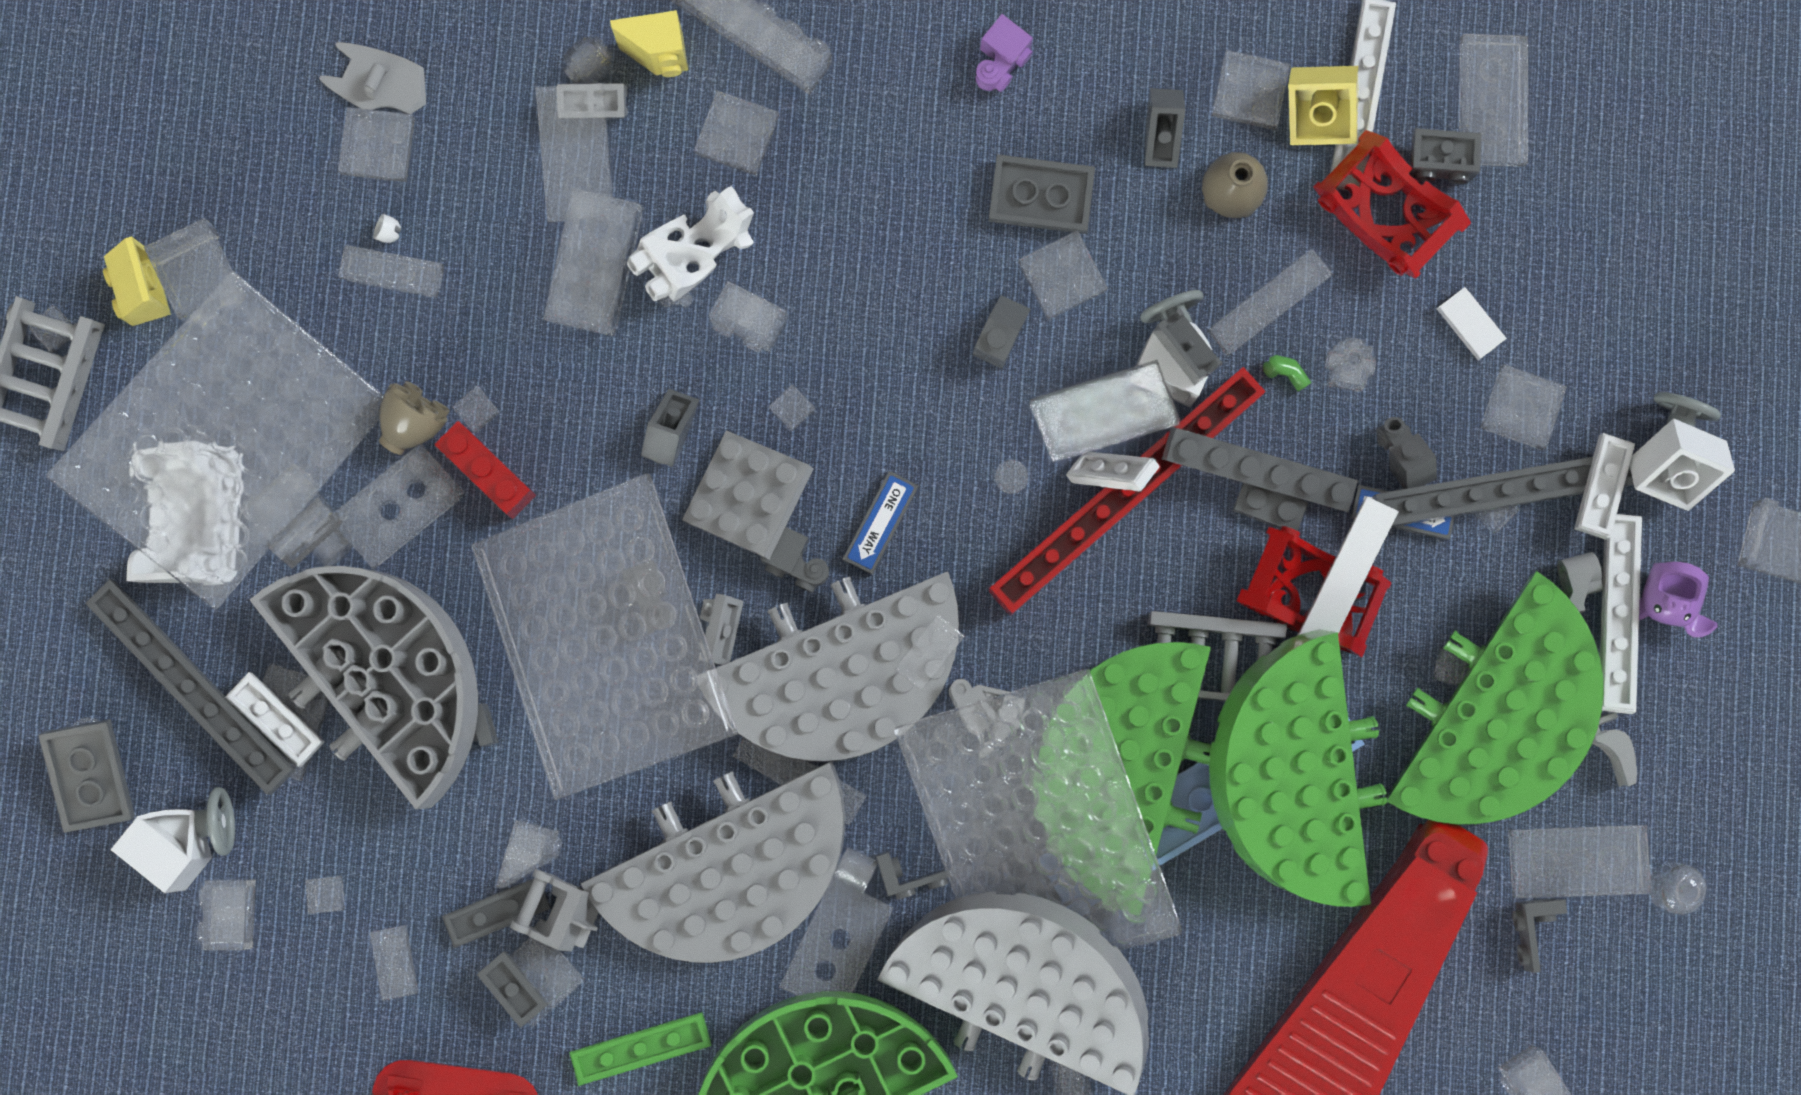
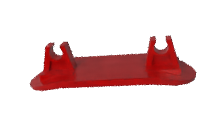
[372,1060,538,1095]

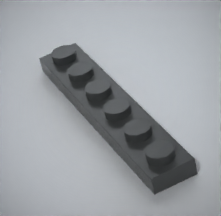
[1162,427,1358,512]

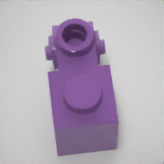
[975,14,1033,92]

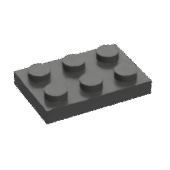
[988,154,1095,234]
[38,719,135,833]

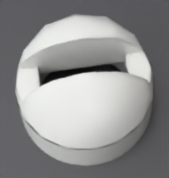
[373,214,401,243]

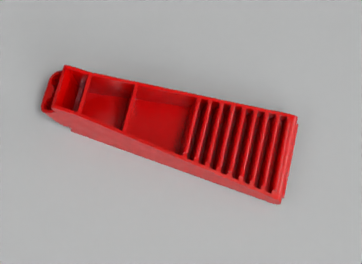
[1223,820,1489,1095]

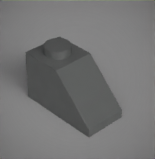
[1144,88,1186,168]
[973,295,1031,369]
[641,389,700,467]

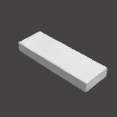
[1574,433,1635,540]
[1066,451,1160,491]
[225,672,325,767]

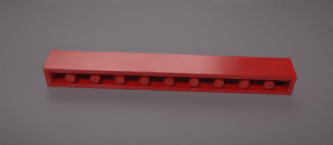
[988,367,1266,616]

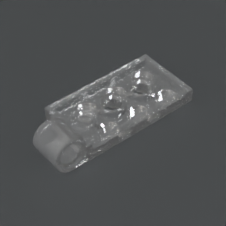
[303,444,465,570]
[779,847,894,996]

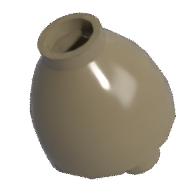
[1202,152,1268,218]
[379,381,450,455]

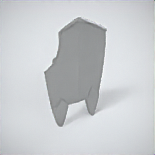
[319,42,426,115]

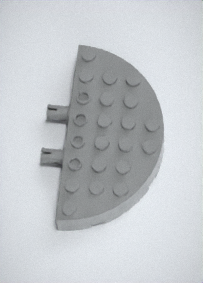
[250,566,478,810]
[696,571,959,762]
[581,761,845,963]
[877,892,1149,1095]

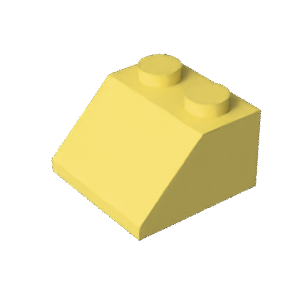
[610,10,688,77]
[1288,66,1359,145]
[103,236,171,326]

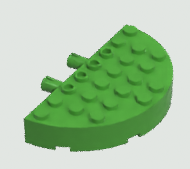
[1386,571,1604,824]
[1209,629,1387,907]
[1036,642,1211,916]
[698,991,958,1095]

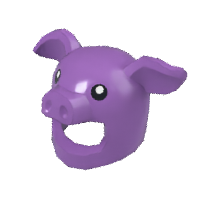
[1639,562,1717,637]

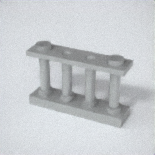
[0,296,105,451]
[1147,611,1287,701]

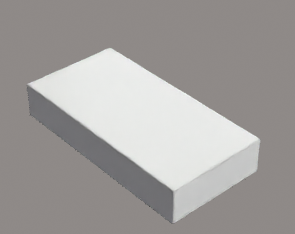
[1437,287,1507,360]

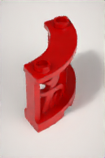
[1313,130,1471,279]
[1237,526,1391,658]

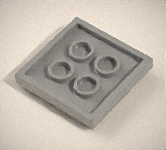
[682,430,813,560]

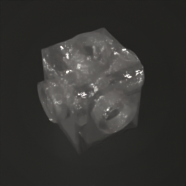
[1325,338,1376,392]

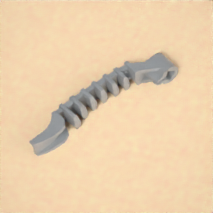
[1557,552,1638,786]

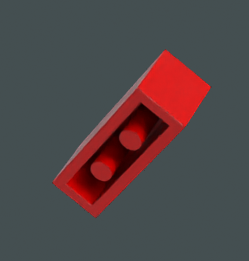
[434,421,536,519]

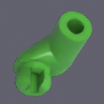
[1263,355,1312,392]

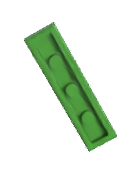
[569,1011,712,1086]

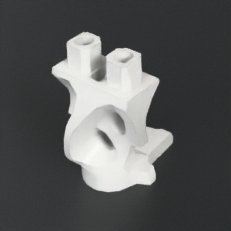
[627,186,754,302]

